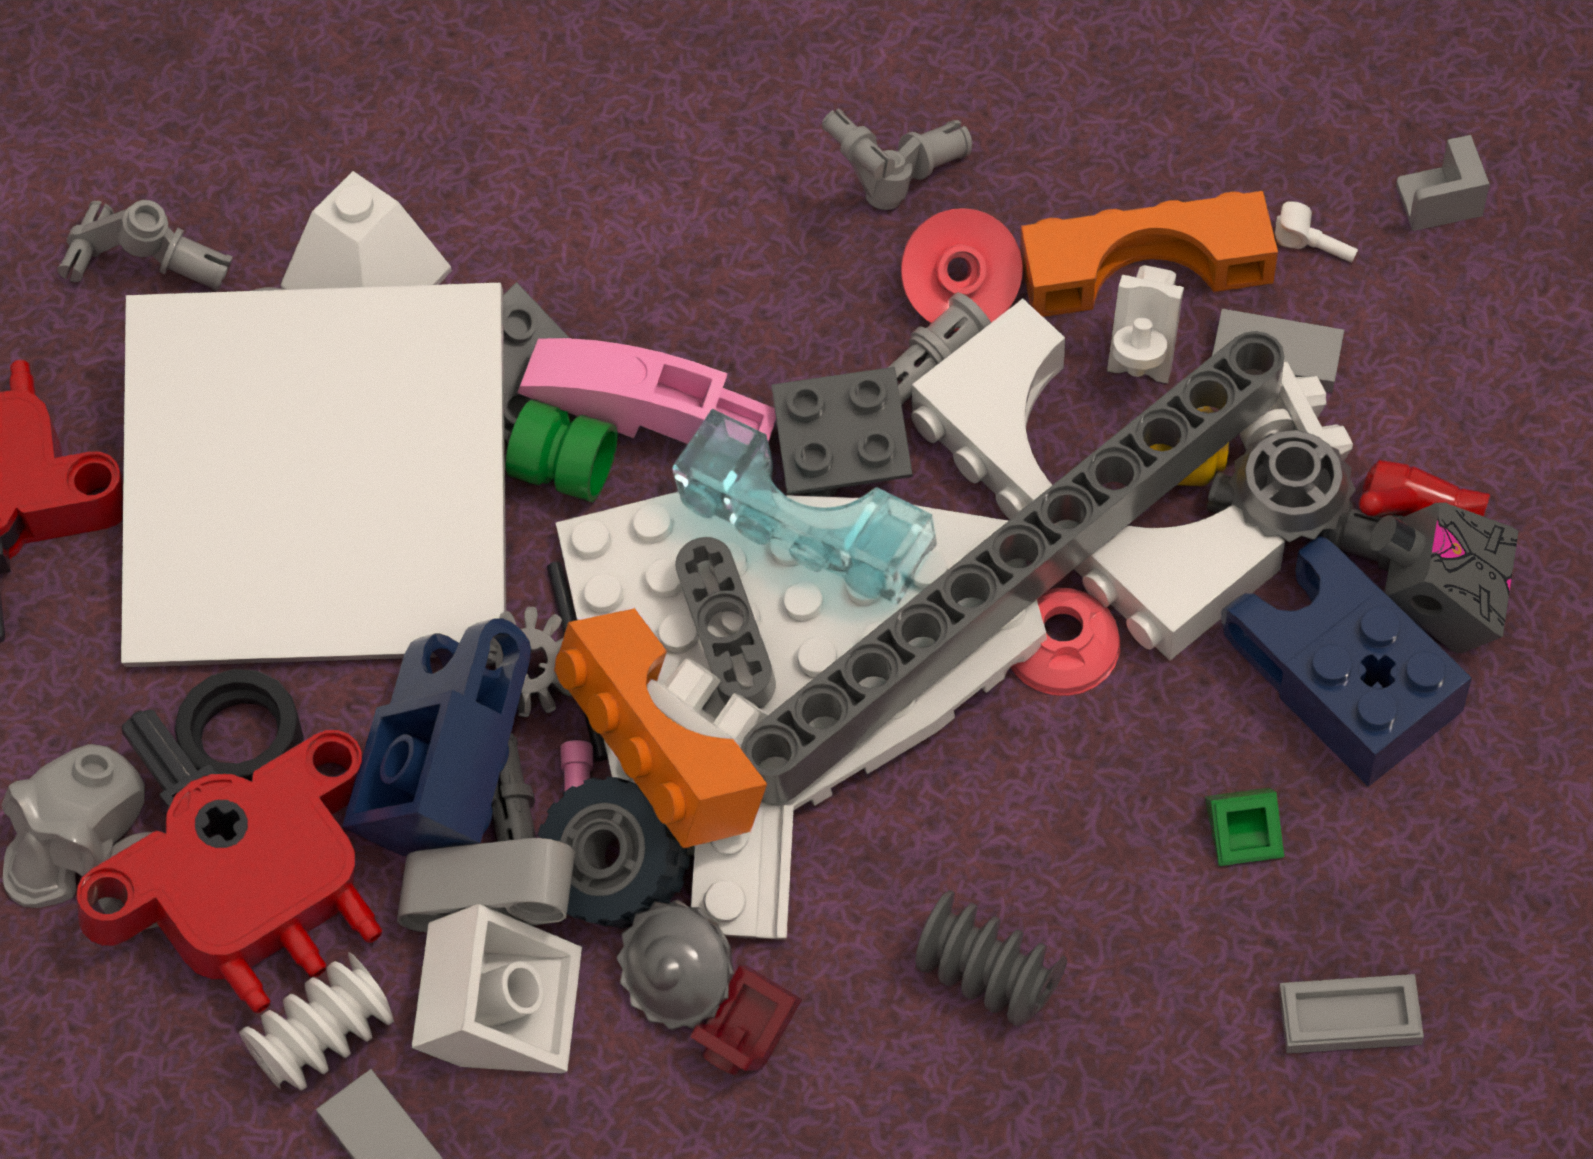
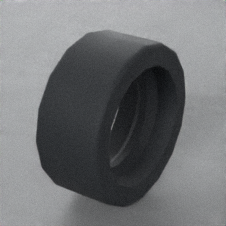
[174,669,304,781]

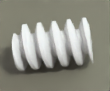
[239,952,394,1091]

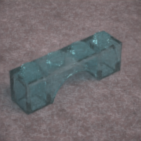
[672,409,937,605]

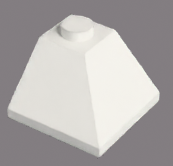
[280,171,452,290]

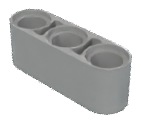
[397,838,575,932]

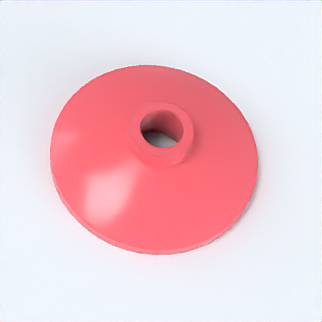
[901,208,1023,331]

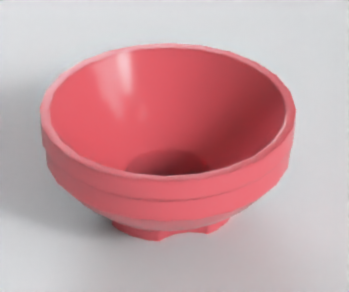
[1011,588,1120,696]

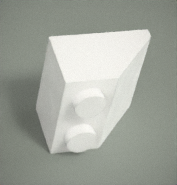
[412,904,582,1073]

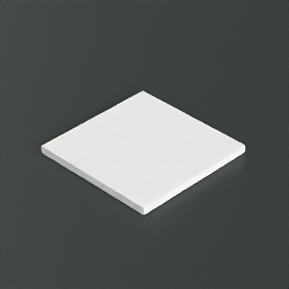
[121,283,506,667]

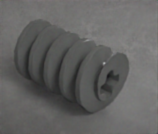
[915,890,1067,1027]

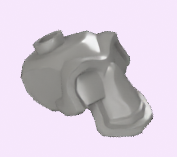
[1,744,145,908]

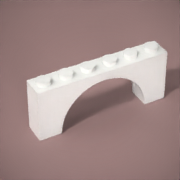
[911,299,1285,660]

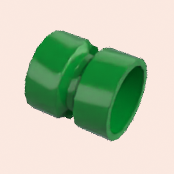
[505,400,618,503]

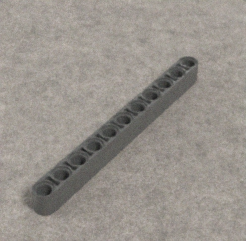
[741,331,1285,805]

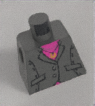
[1370,503,1519,653]

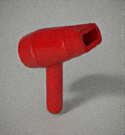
[1359,459,1490,517]

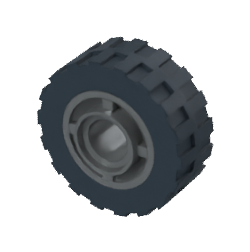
[537,776,690,928]

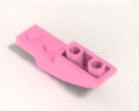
[517,338,776,471]

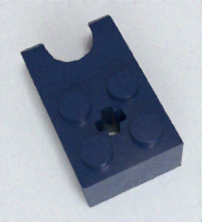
[1221,537,1472,787]
[342,618,531,857]

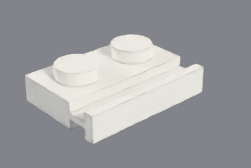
[691,804,794,940]

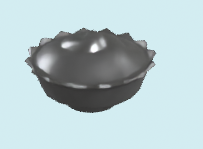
[1229,430,1356,542]
[616,899,734,1031]

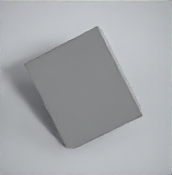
[1396,135,1489,231]

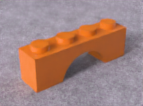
[1020,191,1278,317]
[554,608,767,849]

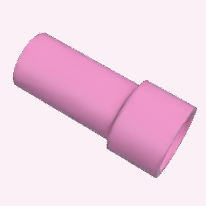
[560,740,593,792]

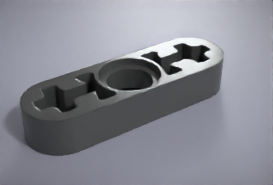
[675,537,776,708]

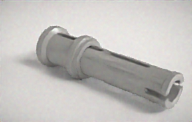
[888,292,991,406]

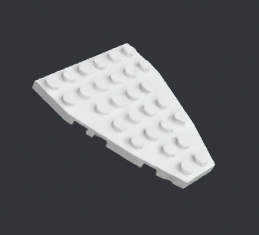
[556,492,1047,856]

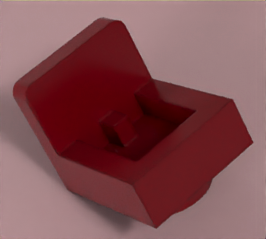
[690,965,802,1075]

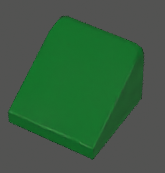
[1205,788,1284,866]

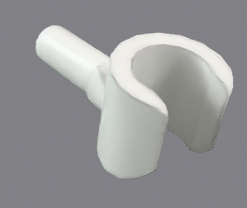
[1275,202,1358,263]

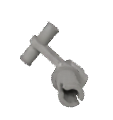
[822,109,972,210]
[57,200,233,292]

